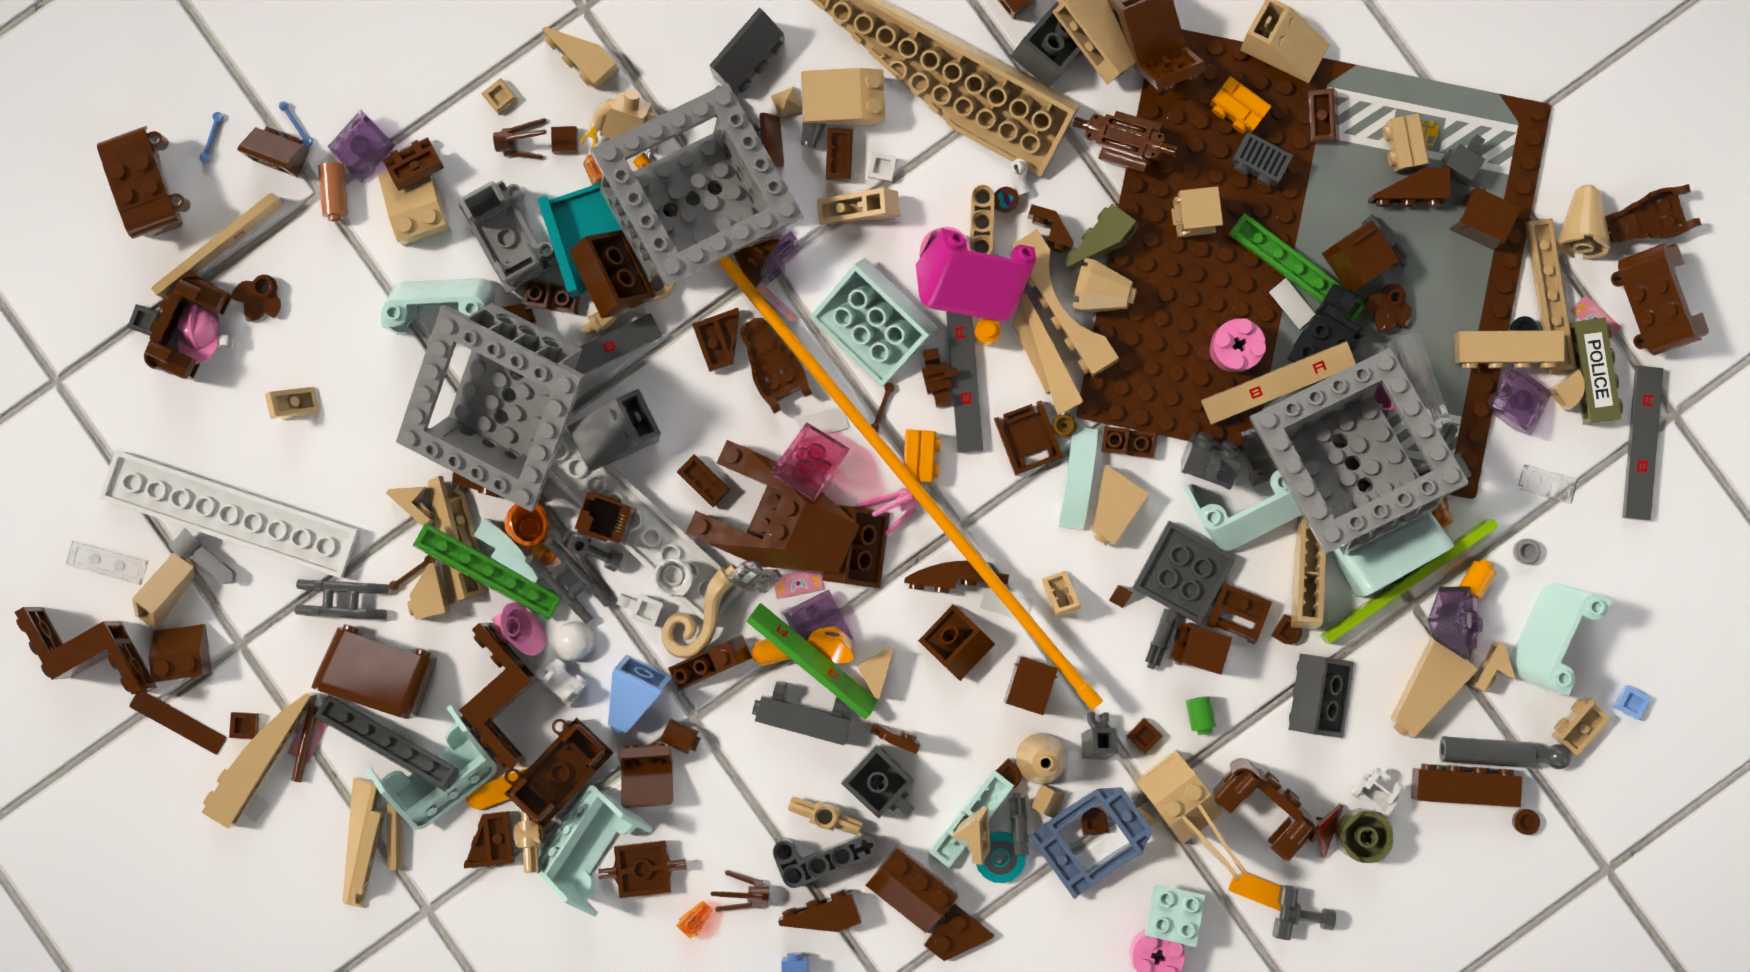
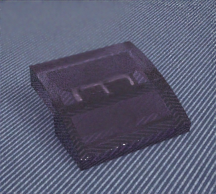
[760,231,799,286]
[783,589,853,641]

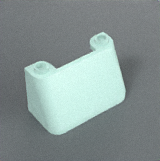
[381,278,495,334]
[1331,512,1454,597]
[1509,583,1613,696]

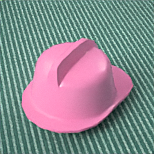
[177,304,220,364]
[492,602,546,656]

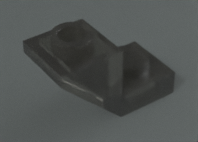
[1241,428,1277,486]

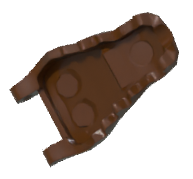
[1605,184,1702,243]
[740,318,812,414]

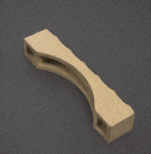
[1010,229,1119,377]

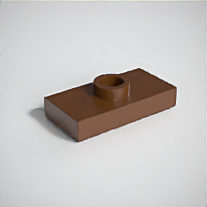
[826,128,853,181]
[677,454,731,508]

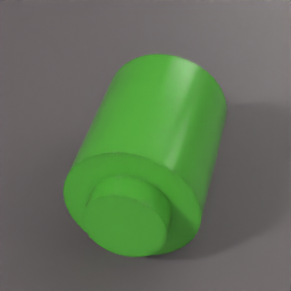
[1185,696,1217,735]

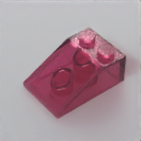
[770,422,850,501]

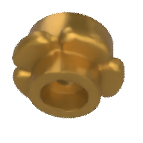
[1052,413,1077,438]

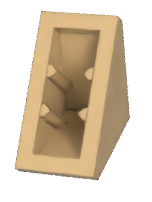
[1042,571,1081,617]
[857,647,894,699]

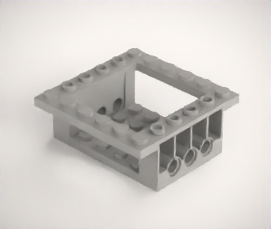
[590,83,803,287]
[396,303,585,512]
[1250,348,1469,555]

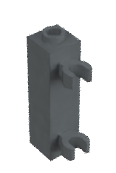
[752,681,851,745]

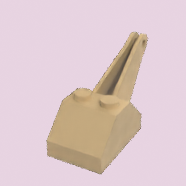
[1134,750,1248,881]

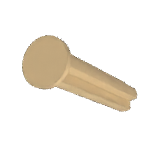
[387,794,403,871]

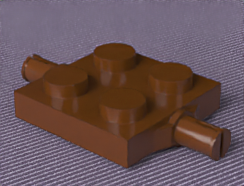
[598,840,687,898]

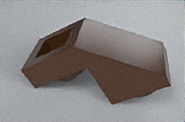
[1027,204,1074,253]

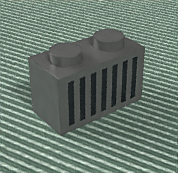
[1230,132,1293,187]

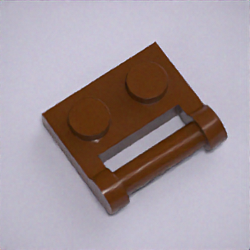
[1206,583,1272,645]

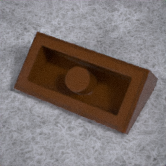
[1308,88,1339,142]
[759,112,784,167]

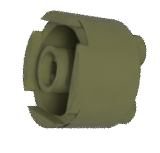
[1334,808,1393,863]

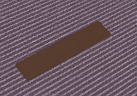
[129,693,226,755]

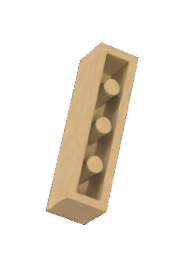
[1454,330,1564,369]

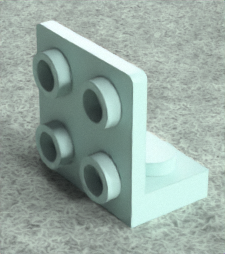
[1145,884,1205,949]

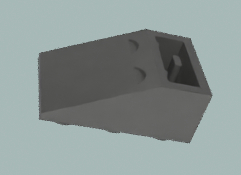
[567,388,661,473]

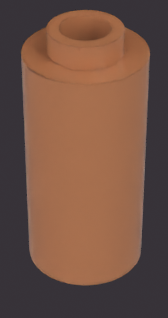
[318,162,348,222]

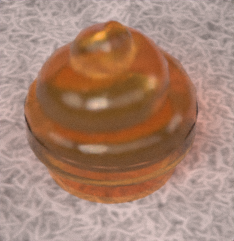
[531,541,556,566]

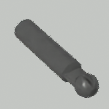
[1439,736,1572,770]

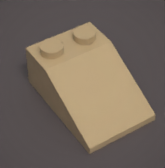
[801,68,885,126]
[378,171,451,246]

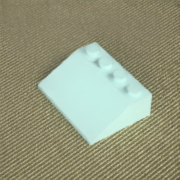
[809,258,938,387]

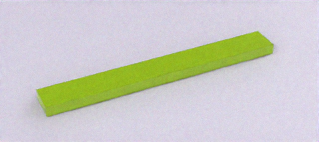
[1320,519,1499,643]

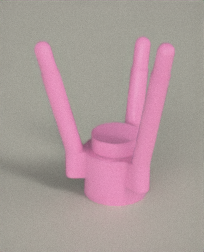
[855,488,921,535]

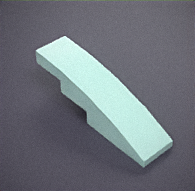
[928,770,1014,868]

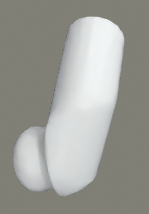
[1010,159,1030,197]

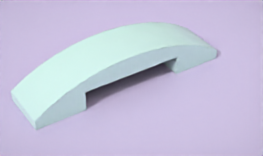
[1058,427,1098,530]

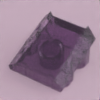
[327,109,395,183]
[1488,365,1551,436]

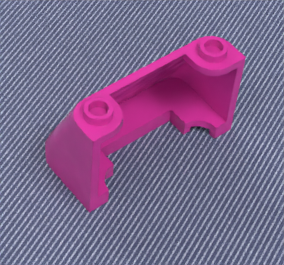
[915,229,1036,322]

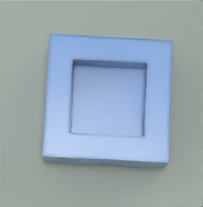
[1613,685,1651,720]

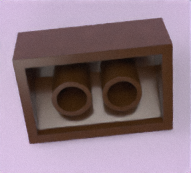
[569,230,656,319]
[822,505,890,589]
[865,845,958,933]

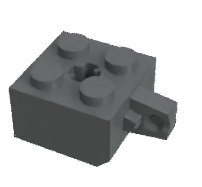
[1181,432,1242,490]
[841,744,914,818]

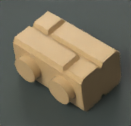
[1383,114,1430,173]

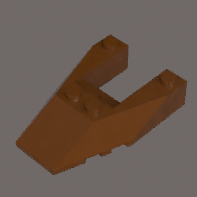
[685,440,860,573]

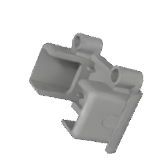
[458,180,555,293]

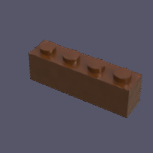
[1411,763,1522,807]

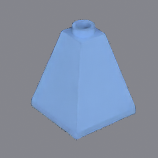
[608,655,672,734]

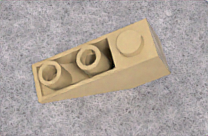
[542,27,619,89]

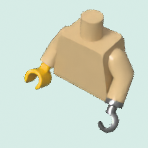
[581,89,659,167]

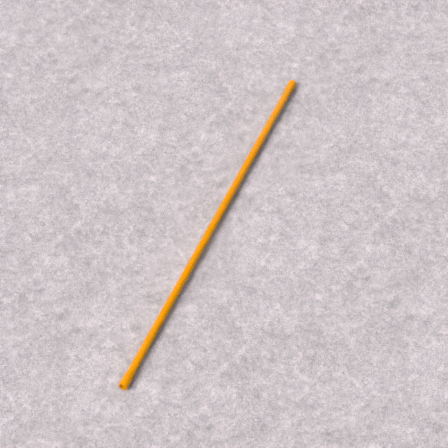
[633,153,1103,711]

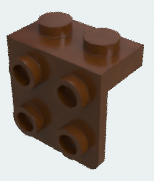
[618,743,674,808]

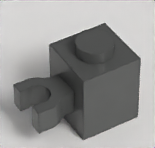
[1441,134,1486,185]
[1081,712,1118,760]

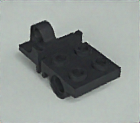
[1287,283,1367,381]

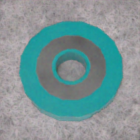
[976,831,1026,883]

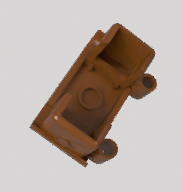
[97,126,191,239]
[1611,242,1709,356]
[144,273,231,380]
[504,717,614,829]
[1213,758,1317,861]

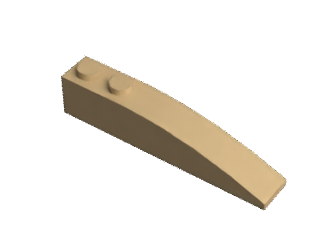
[1291,515,1326,630]
[201,692,317,829]

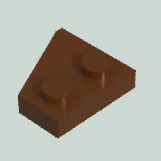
[692,308,740,372]
[870,723,920,754]
[464,811,515,869]

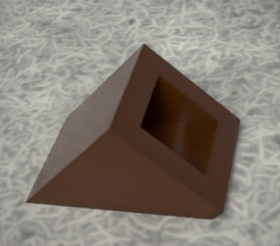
[1109,585,1133,608]

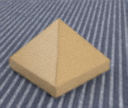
[771,86,803,120]

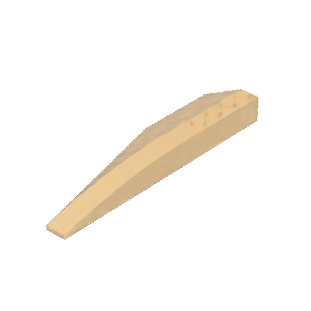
[811,0,1081,177]

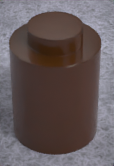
[660,719,701,754]

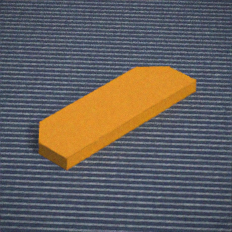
[465,767,529,810]
[1228,873,1298,911]

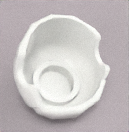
[654,557,693,597]
[553,621,595,661]

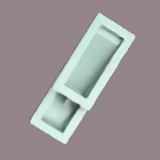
[474,518,542,583]

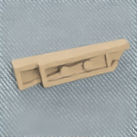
[1012,293,1083,415]
[428,476,486,604]
[343,777,386,908]

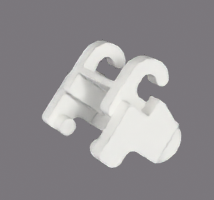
[537,658,587,707]
[1351,767,1403,819]

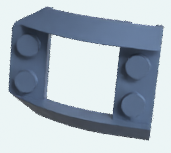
[1028,787,1153,899]

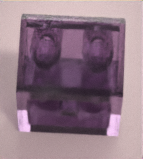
[1428,586,1483,659]

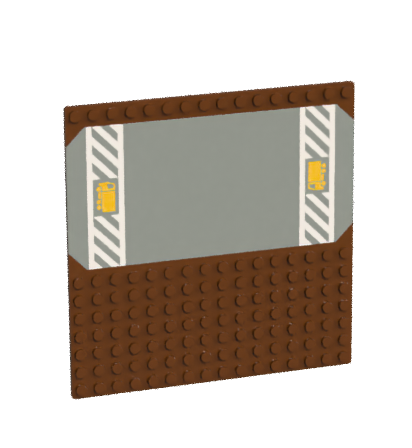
[1076,29,1551,499]

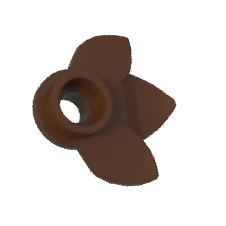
[231,274,281,322]
[1363,284,1412,333]

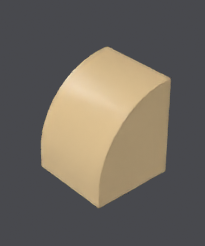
[1548,370,1585,411]

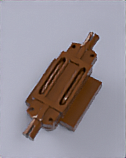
[1072,111,1179,175]

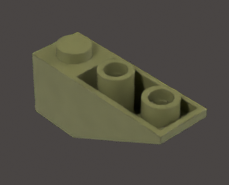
[1065,204,1139,272]

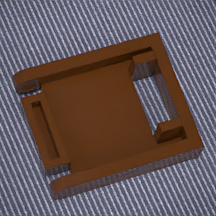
[993,401,1063,475]

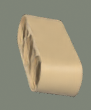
[969,184,994,255]

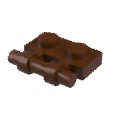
[382,137,444,191]

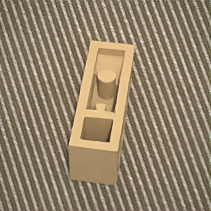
[817,187,900,225]

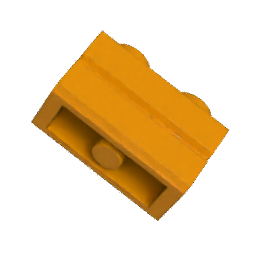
[1209,76,1271,134]
[903,429,941,483]

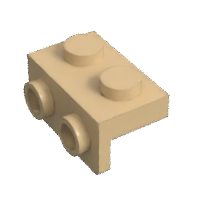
[1551,697,1611,757]

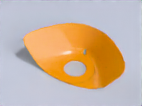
[807,627,854,664]

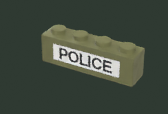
[1570,317,1623,425]

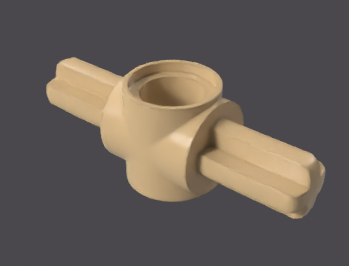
[788,796,863,835]
[514,810,546,873]

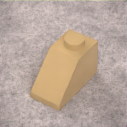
[407,562,450,620]

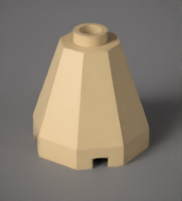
[1073,258,1137,313]

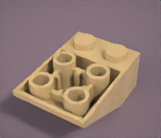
[1240,0,1330,83]

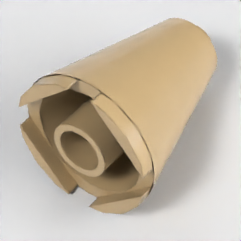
[1557,185,1611,259]
[1016,733,1067,784]

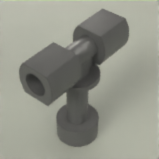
[561,530,623,572]
[1272,885,1336,940]

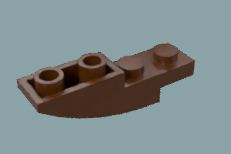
[904,560,1009,593]

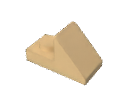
[265,387,320,420]
[386,487,434,526]
[1469,641,1515,692]
[952,807,990,865]

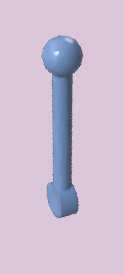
[279,101,313,147]
[199,112,224,162]

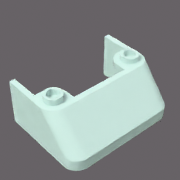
[1184,470,1302,551]
[365,705,497,830]
[537,785,653,917]

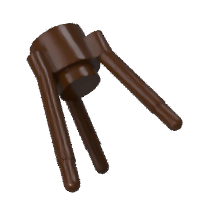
[493,118,547,159]
[710,870,770,912]

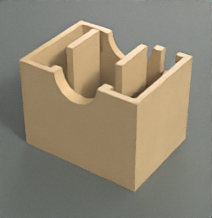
[1171,186,1223,238]

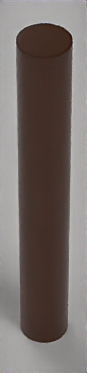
[291,705,319,783]

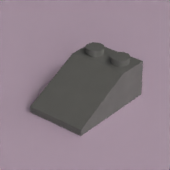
[1011,2,1081,88]

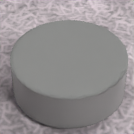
[1513,539,1541,564]

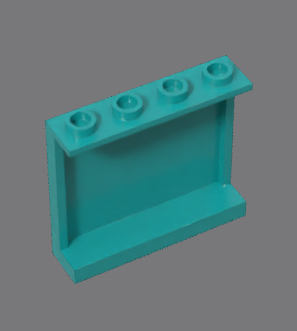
[537,183,646,298]

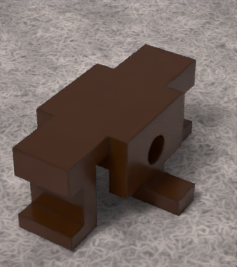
[921,347,959,407]

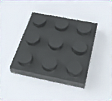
[1132,521,1237,625]

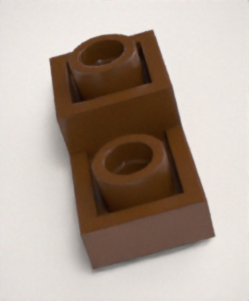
[523,280,580,315]
[1101,426,1158,459]

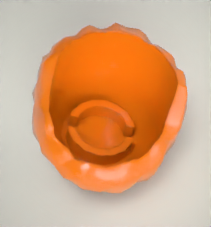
[504,503,550,547]

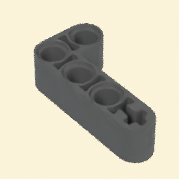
[773,833,878,888]

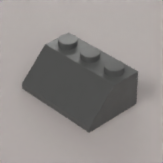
[709,7,785,96]
[1288,653,1354,738]

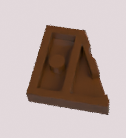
[924,903,995,961]

